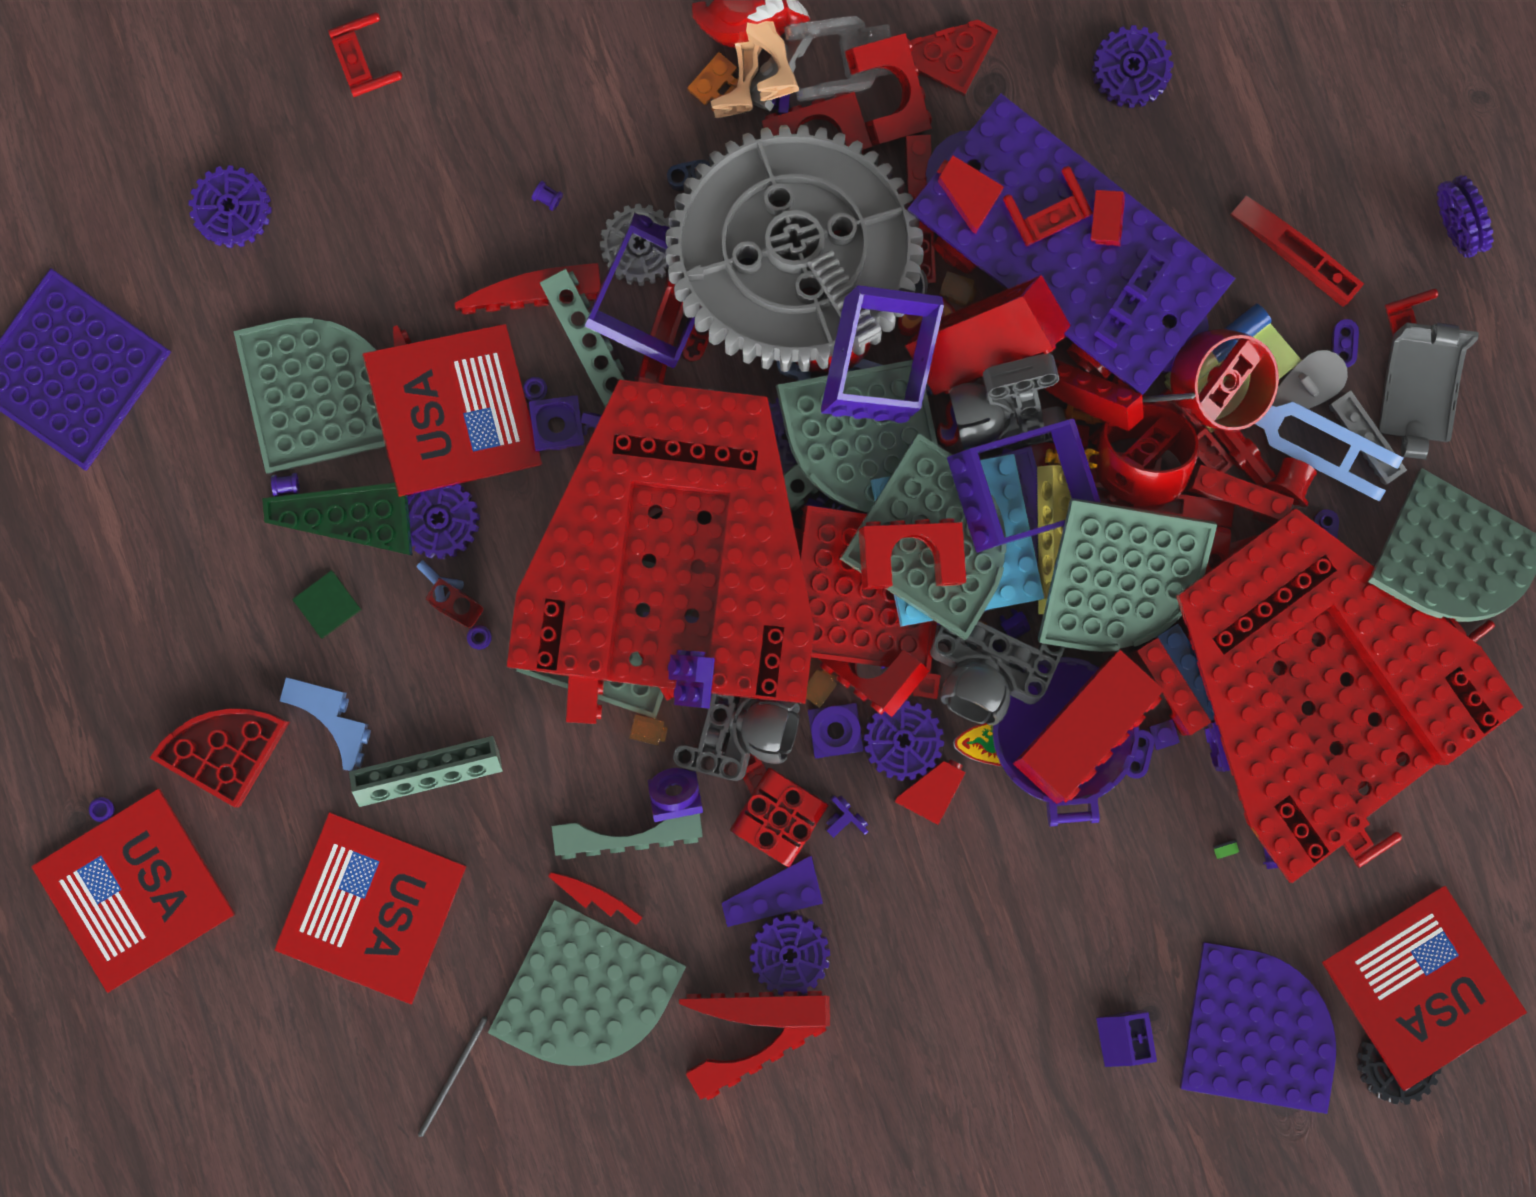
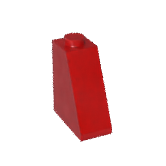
[937,155,1004,234]
[894,759,966,825]

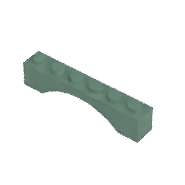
[552,813,703,860]

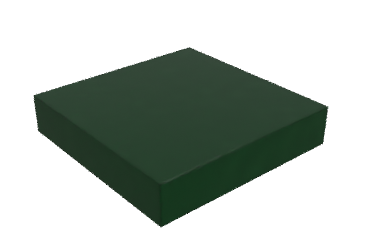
[292,570,362,639]

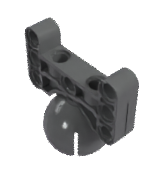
[949,354,1067,451]
[930,621,1065,726]
[673,694,800,781]

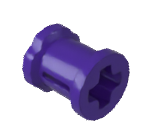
[531,181,564,211]
[271,473,300,497]

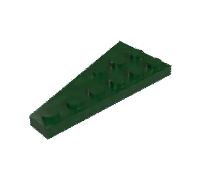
[262,483,413,556]

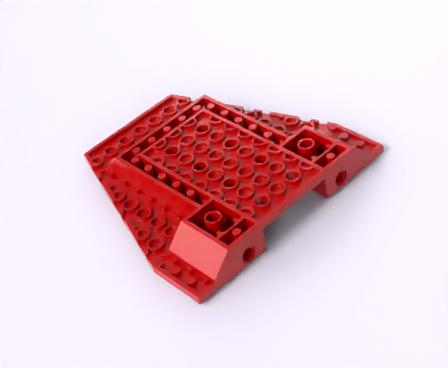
[507,380,815,704]
[1176,509,1523,883]

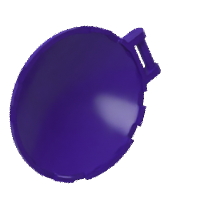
[992,657,1139,827]

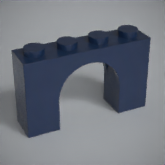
[1153,624,1215,721]

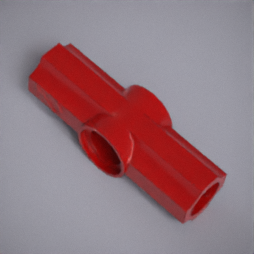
[1213,429,1276,487]

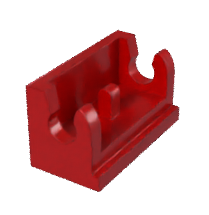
[1091,190,1125,246]

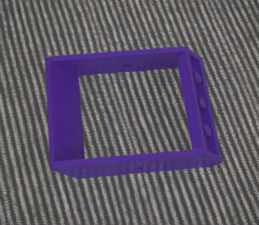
[585,213,695,369]
[821,285,944,423]
[947,419,1101,553]

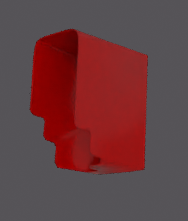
[425,578,483,628]

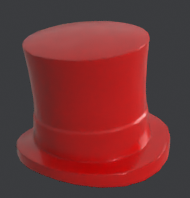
[1265,457,1317,507]

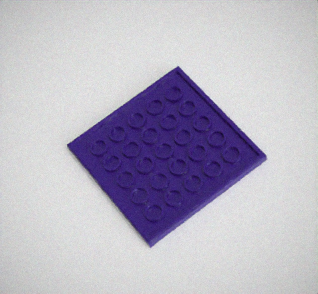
[0,268,171,471]

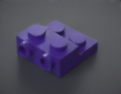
[668,650,715,709]

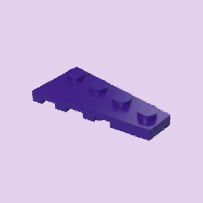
[722,855,823,927]

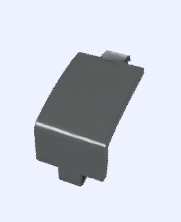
[1379,322,1479,460]

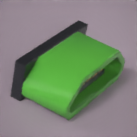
[1213,840,1239,859]

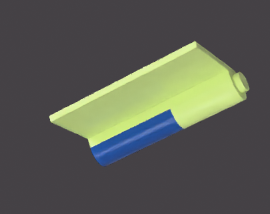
[1164,303,1302,433]

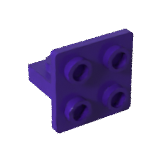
[826,795,869,838]

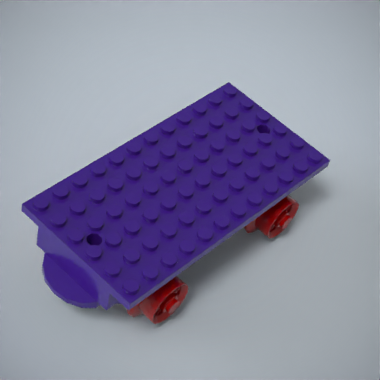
[907,93,1236,395]

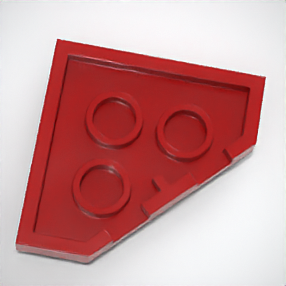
[911,19,999,96]

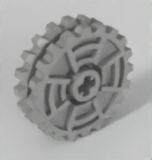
[600,204,670,286]

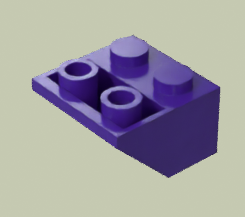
[1096,1009,1157,1067]

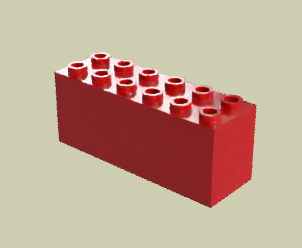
[905,275,1071,395]
[1013,650,1164,804]

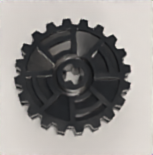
[1357,1035,1441,1105]

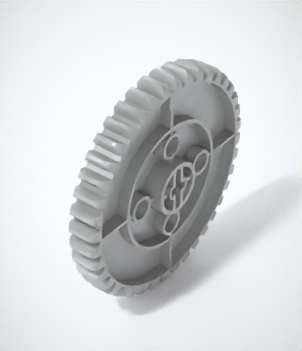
[665,125,924,372]

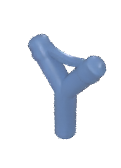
[416,560,464,602]

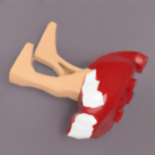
[692,0,810,118]

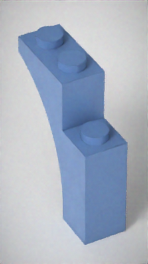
[280,677,371,771]

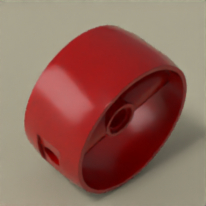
[1170,329,1279,431]
[1094,403,1198,506]

